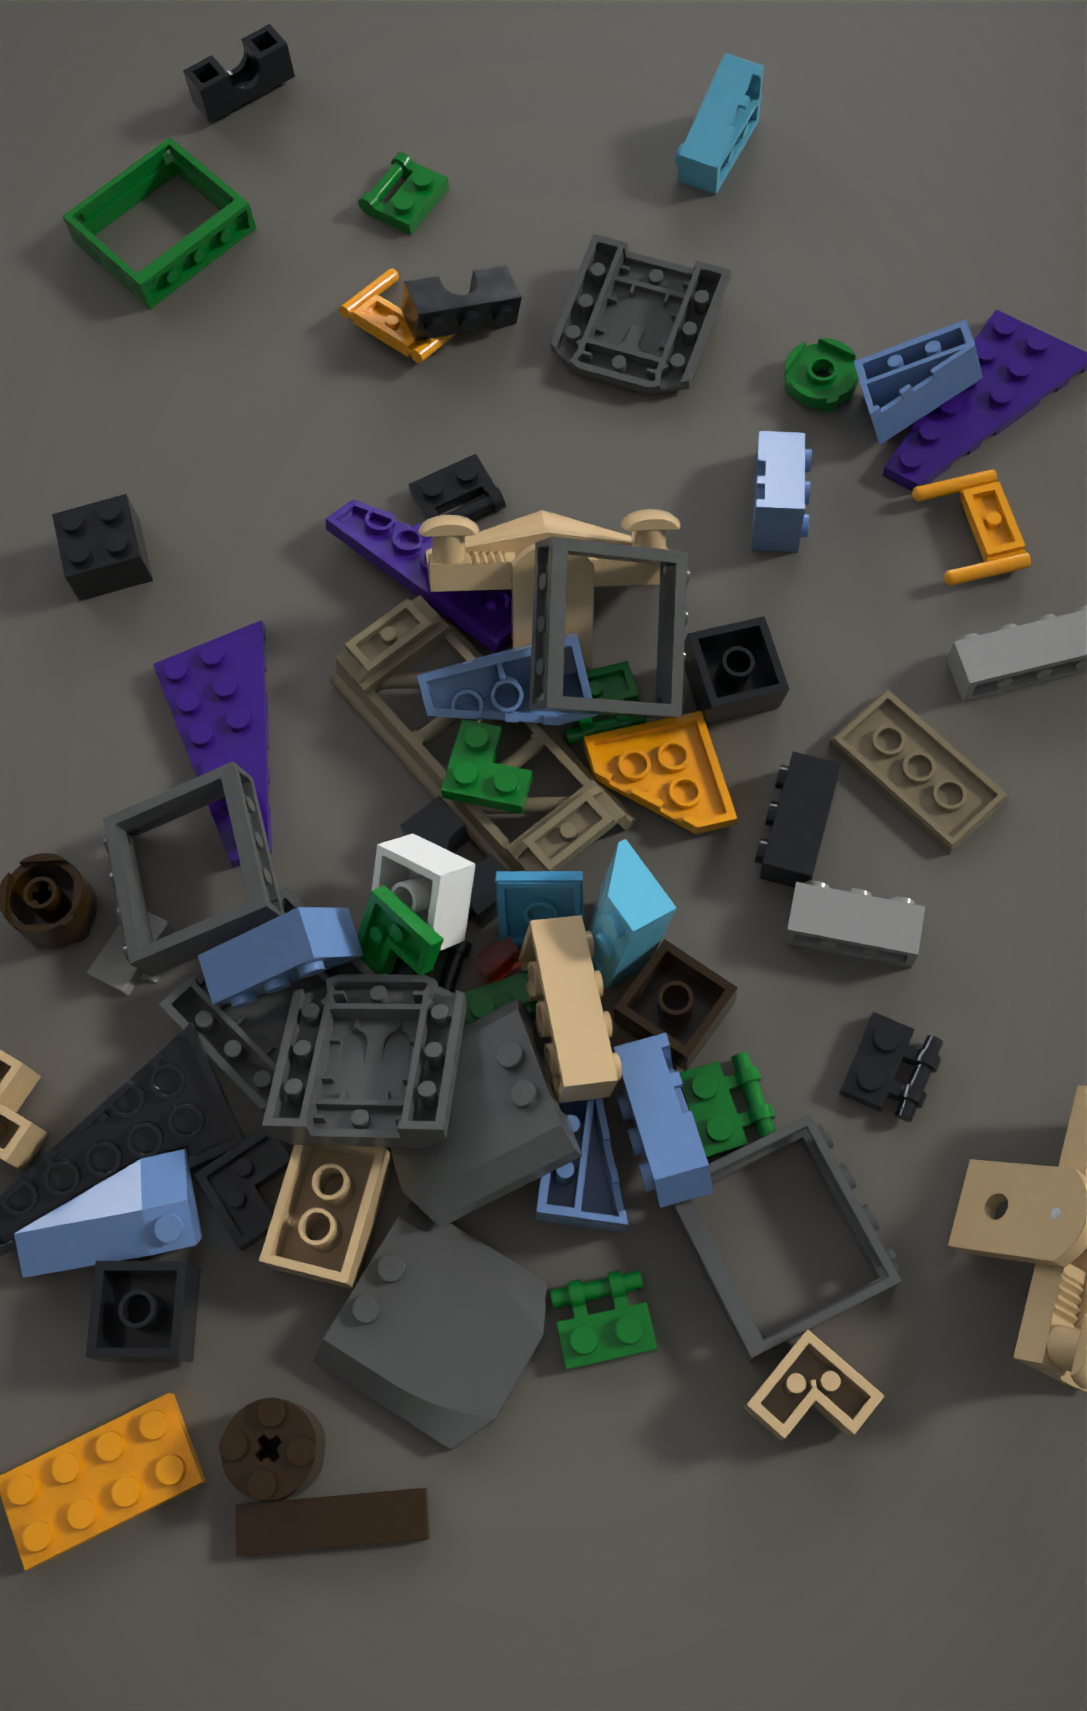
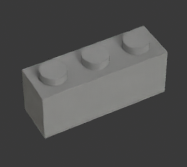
[784,880,926,968]

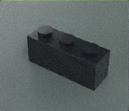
[755,751,842,887]

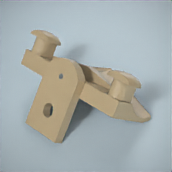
[418,509,681,668]
[948,1085,1087,1393]

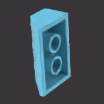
[588,839,677,990]

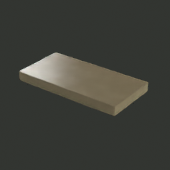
[829,689,1009,854]

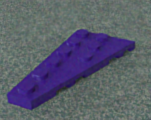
[882,309,1087,491]
[325,499,512,653]
[153,620,272,868]

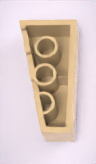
[518,915,622,1103]

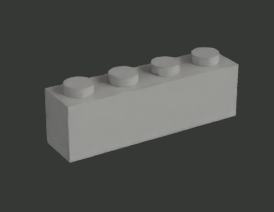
[947,605,1087,702]

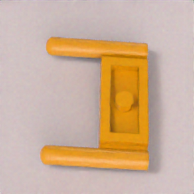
[339,268,456,363]
[912,469,1031,586]

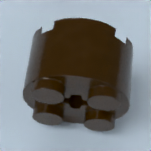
[0,853,97,949]
[219,1397,326,1500]

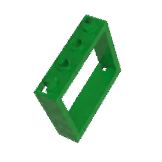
[62,137,257,310]

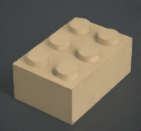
[259,1145,393,1290]

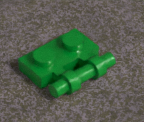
[565,660,647,745]
[679,1052,776,1160]
[550,1270,658,1371]

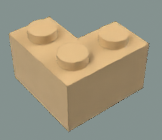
[0,1050,50,1172]
[744,1329,884,1441]

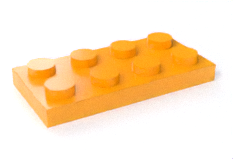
[0,1392,207,1571]

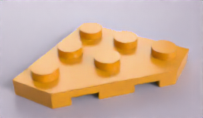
[583,711,737,834]

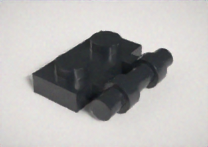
[839,1012,943,1122]

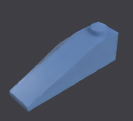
[417,632,597,726]
[14,1148,203,1278]

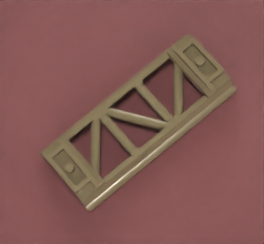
[330,595,637,871]

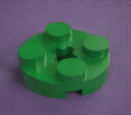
[784,338,859,412]

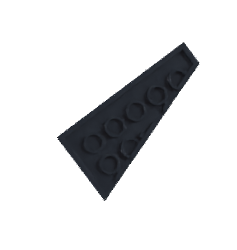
[0,1022,246,1256]

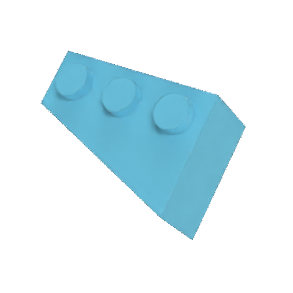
[675,53,764,194]

